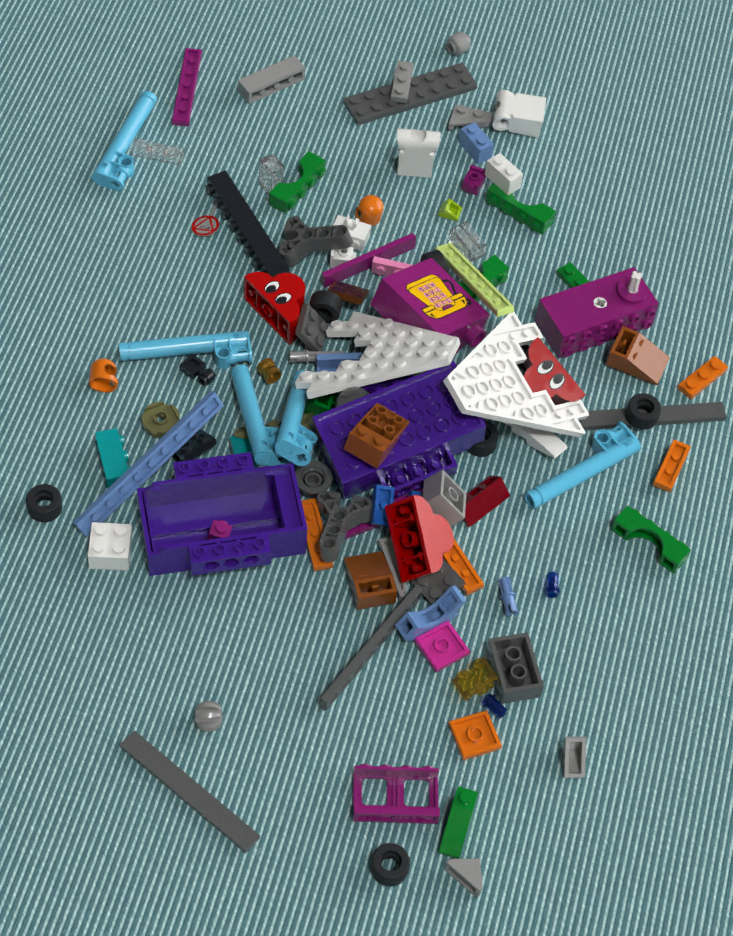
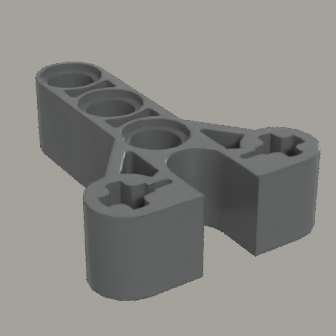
[279,216,353,267]
[317,491,372,562]

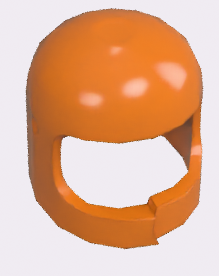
[355,195,384,226]
[89,358,118,393]

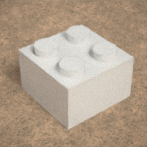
[88,522,133,571]

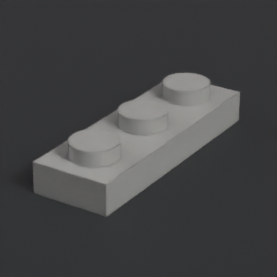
[390,61,414,103]

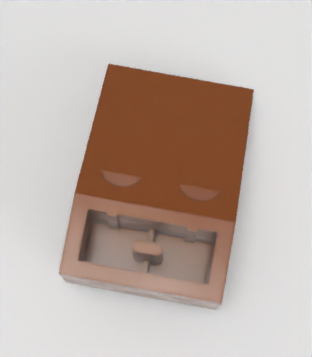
[606,326,670,385]
[344,403,410,468]
[343,551,397,610]

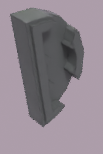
[335,386,369,408]

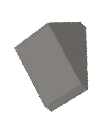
[561,736,587,778]
[445,858,483,899]

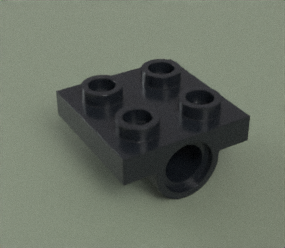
[172,429,217,462]

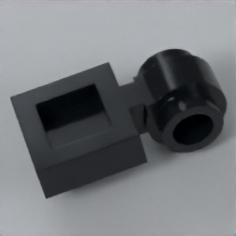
[179,354,216,386]

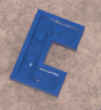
[371,485,423,527]

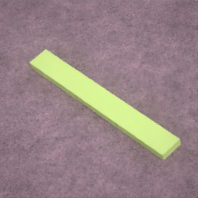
[435,243,514,317]

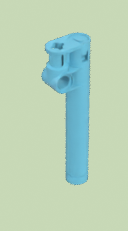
[91,91,157,191]
[119,331,253,369]
[231,365,291,466]
[275,370,318,466]
[524,421,641,509]

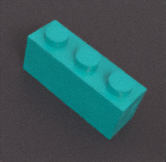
[95,428,131,489]

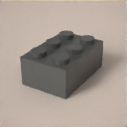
[486,632,544,704]

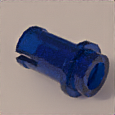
[544,571,560,598]
[482,693,508,720]

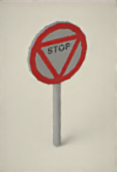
[191,204,220,237]

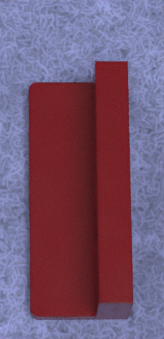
[464,475,510,527]

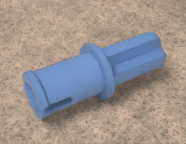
[499,577,518,616]

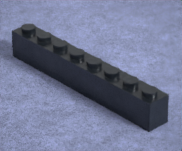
[205,170,290,277]

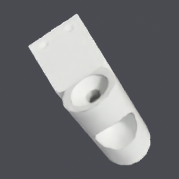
[492,90,546,138]
[397,128,441,178]

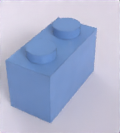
[459,122,494,164]

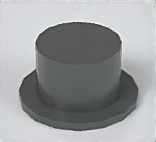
[295,461,333,499]

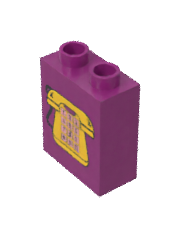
[370,258,490,356]

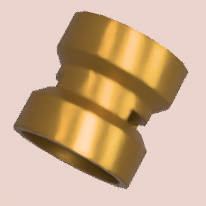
[257,358,282,384]

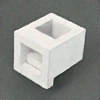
[330,247,357,268]

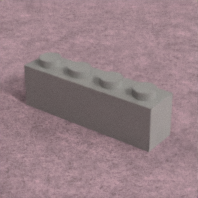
[238,55,305,104]

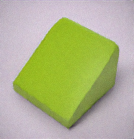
[437,198,462,221]

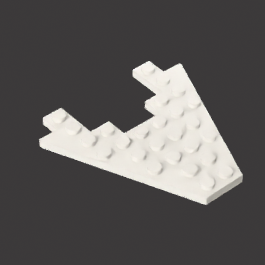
[295,312,460,399]
[443,312,589,437]

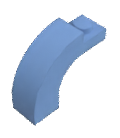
[395,586,466,641]

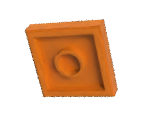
[448,710,502,761]

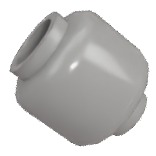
[446,31,471,56]

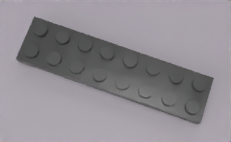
[343,62,478,126]

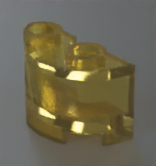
[452,657,499,701]

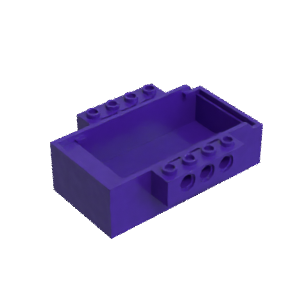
[312,361,486,500]
[137,452,308,576]

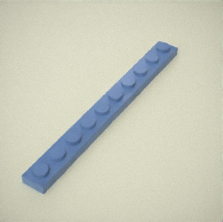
[73,391,224,538]

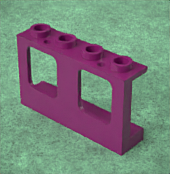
[353,764,440,824]

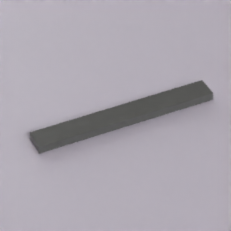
[579,402,727,430]
[319,584,422,711]
[120,731,260,854]

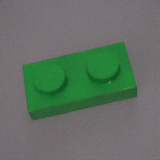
[556,262,589,288]

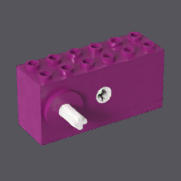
[535,267,659,359]

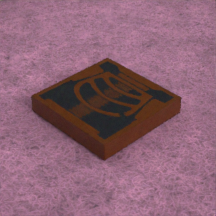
[328,280,370,305]

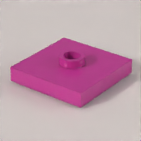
[414,621,470,672]

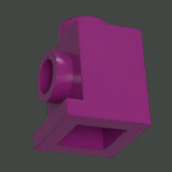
[462,164,486,196]
[206,520,232,540]

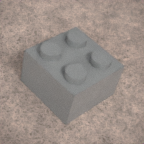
[423,469,467,526]

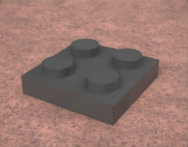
[295,303,328,351]
[410,559,466,605]

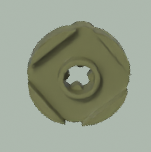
[142,401,180,439]

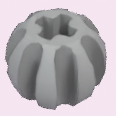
[195,700,223,732]

